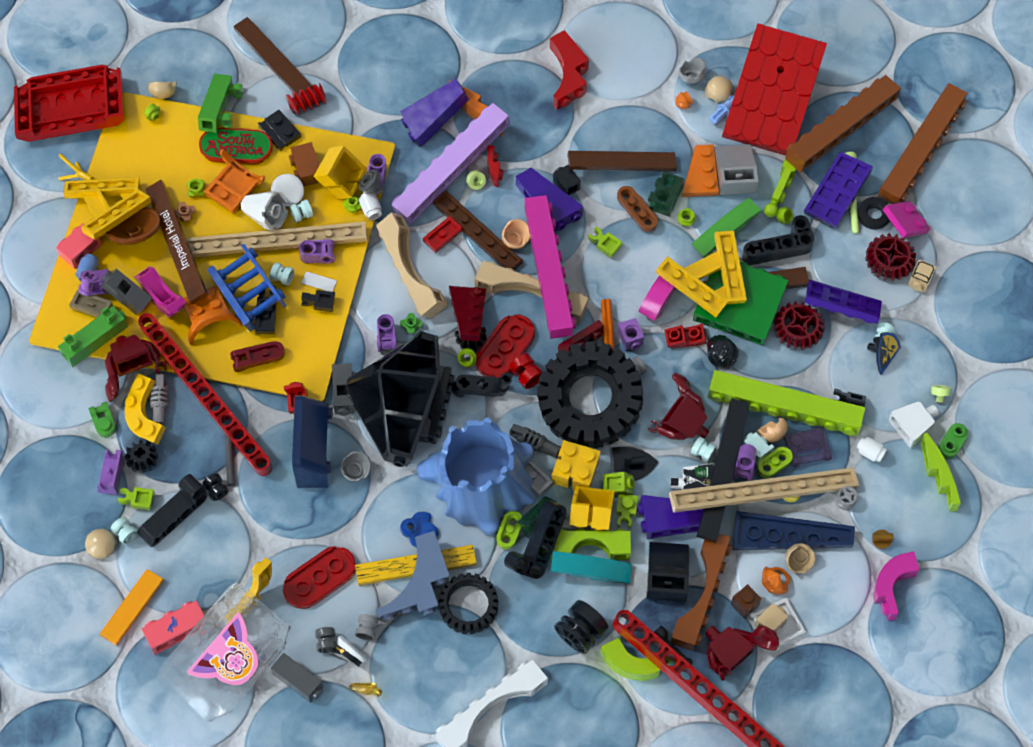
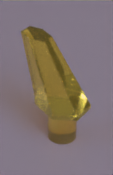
[349,683,382,697]

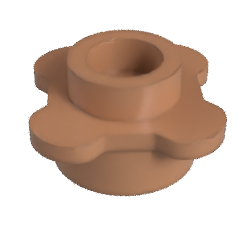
[176,202,196,222]

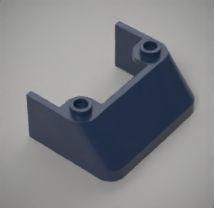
[292,395,333,488]

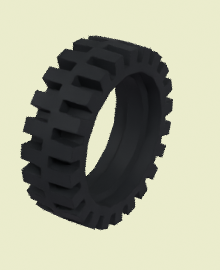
[439,573,498,635]

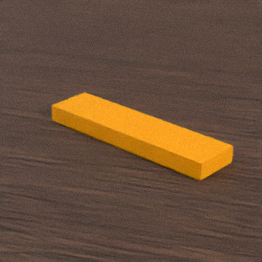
[100,569,164,646]

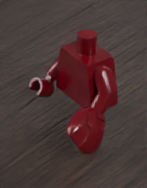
[105,335,167,402]
[648,372,709,440]
[705,626,779,681]

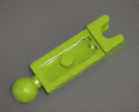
[764,159,797,218]

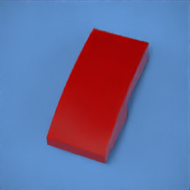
[487,145,503,187]
[664,324,707,348]

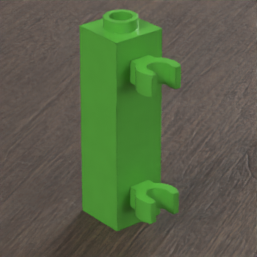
[198,73,243,133]
[58,306,128,368]

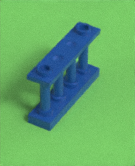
[207,244,287,332]

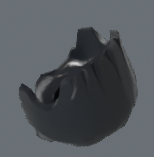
[707,335,739,369]

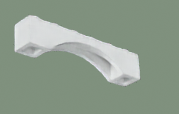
[435,660,548,747]

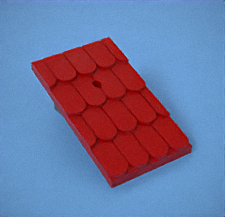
[722,23,827,156]

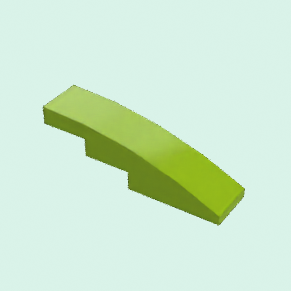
[921,433,961,511]

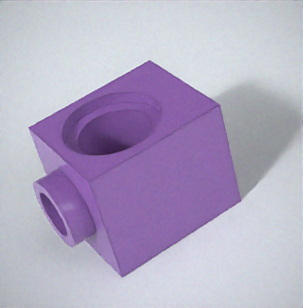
[617,318,644,351]

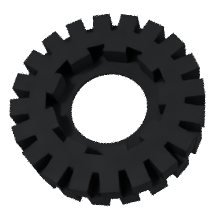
[537,342,643,448]

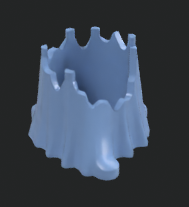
[417,418,537,536]

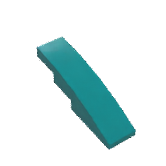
[551,551,632,584]

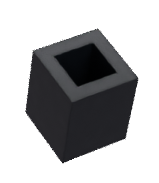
[553,165,581,196]

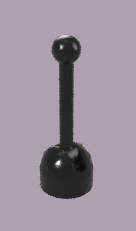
[654,625,693,665]

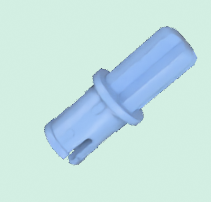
[709,95,734,125]

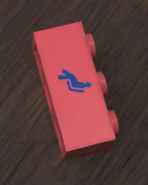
[141,600,209,655]

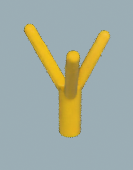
[58,153,94,180]

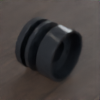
[554,600,609,654]

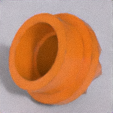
[675,91,694,109]

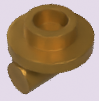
[872,530,893,549]

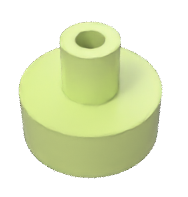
[466,170,486,190]
[931,385,951,403]

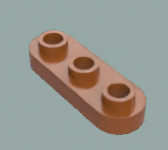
[617,186,658,232]

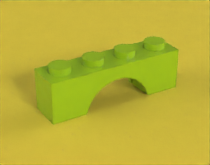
[550,529,631,560]

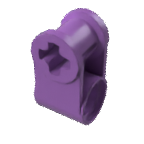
[366,154,387,191]
[299,239,335,264]
[78,269,111,296]
[377,314,397,352]
[732,444,757,481]

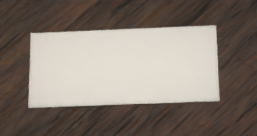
[301,271,337,292]

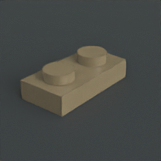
[69,290,113,318]

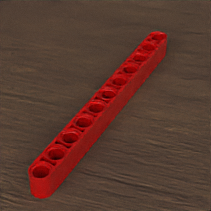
[138,313,272,476]
[612,610,784,747]

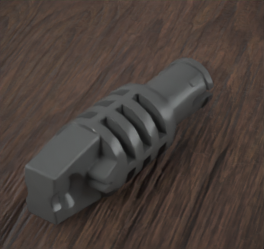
[510,424,561,458]

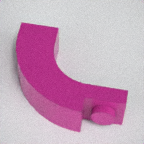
[134,266,186,318]
[638,276,677,321]
[873,552,919,621]

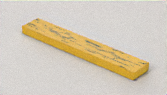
[355,545,477,586]

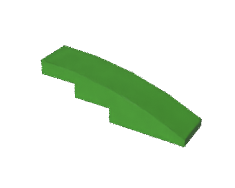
[692,198,762,258]

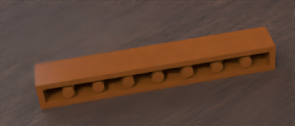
[785,75,901,173]
[878,83,968,204]

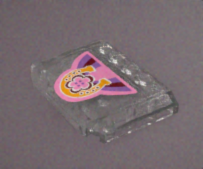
[157,581,291,722]

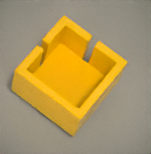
[313,146,367,199]
[551,440,601,490]
[569,486,615,530]

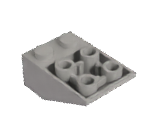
[714,144,759,195]

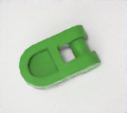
[88,401,116,438]

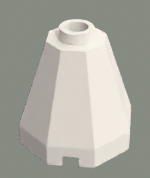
[241,190,288,231]

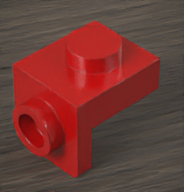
[284,382,308,414]

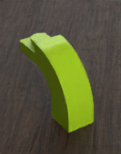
[600,638,673,681]

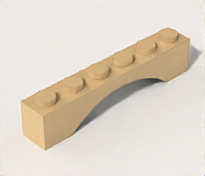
[376,212,448,318]
[475,260,588,325]

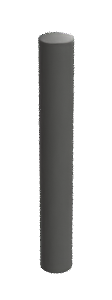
[225,435,235,486]

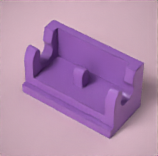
[97,450,125,495]

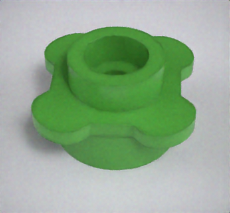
[400,313,423,334]

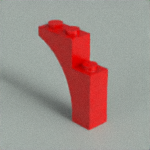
[549,30,589,110]

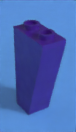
[400,78,469,147]
[516,168,583,232]
[637,495,703,539]

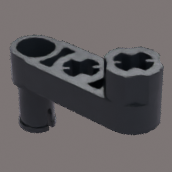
[451,373,512,397]

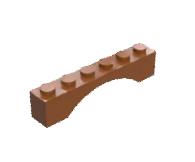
[671,533,732,651]

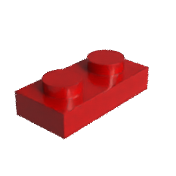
[423,216,463,253]

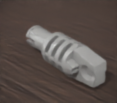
[150,374,168,426]

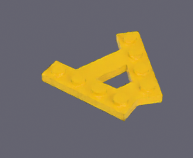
[63,177,151,240]
[655,230,747,317]

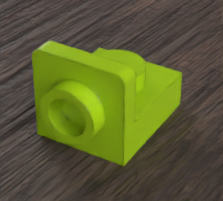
[603,472,635,495]

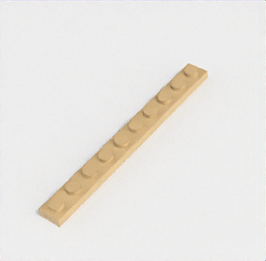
[186,222,367,257]
[669,468,859,513]

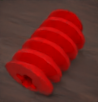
[286,83,326,115]

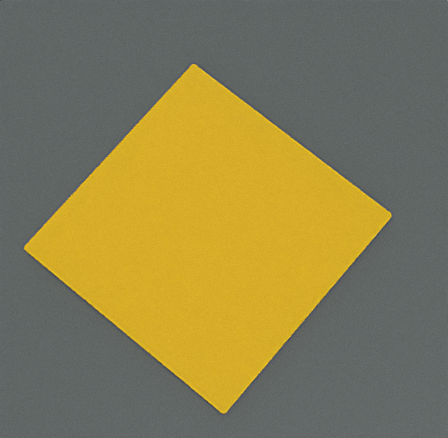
[29,92,395,402]

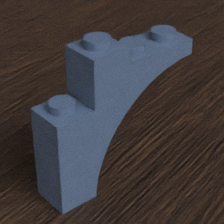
[376,531,450,621]

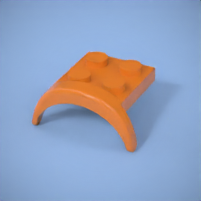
[204,149,265,214]
[183,286,243,345]

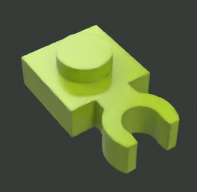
[588,227,623,258]
[117,487,155,511]
[616,493,638,529]

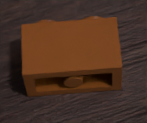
[289,142,320,187]

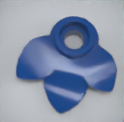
[400,512,439,548]

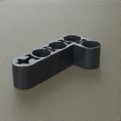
[742,215,814,265]
[137,474,208,547]
[504,500,567,579]

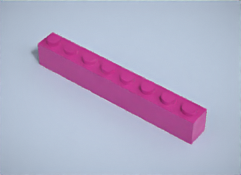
[524,195,576,339]

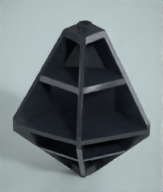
[345,331,440,467]

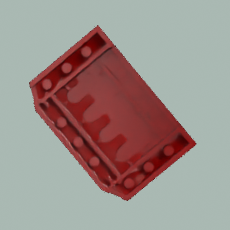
[14,65,125,142]

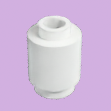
[359,193,382,220]
[857,436,887,463]

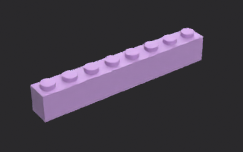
[391,103,510,225]

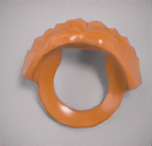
[762,566,790,595]

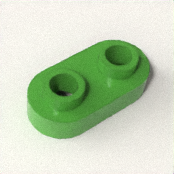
[938,423,968,459]

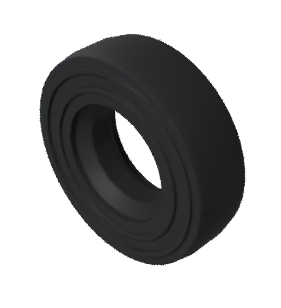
[858,197,890,230]

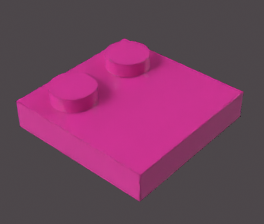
[883,201,930,238]

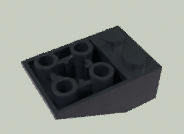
[646,542,689,602]

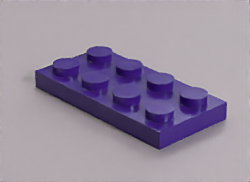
[804,152,873,229]
[804,279,882,324]

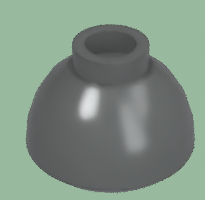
[359,170,384,194]

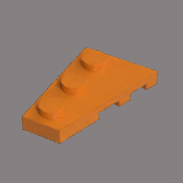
[682,144,719,197]

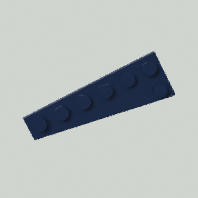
[732,511,855,550]

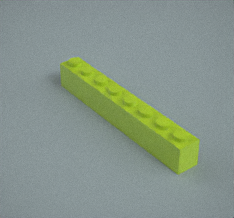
[707,370,865,436]

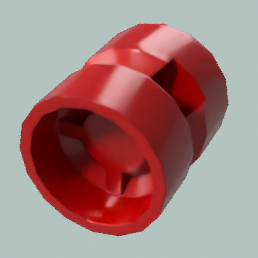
[509,353,543,389]

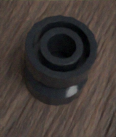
[202,473,229,501]

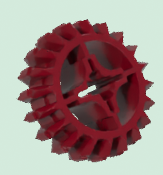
[865,233,916,282]
[773,301,825,351]

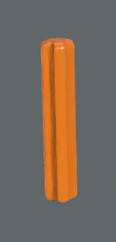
[601,299,615,350]

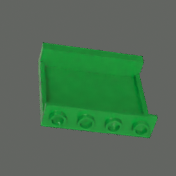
[693,262,788,346]

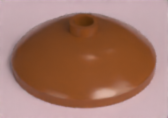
[105,207,160,245]

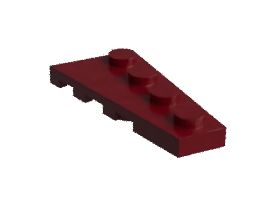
[449,286,486,341]

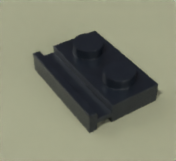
[258,110,301,151]

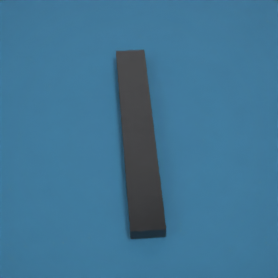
[696,398,750,543]

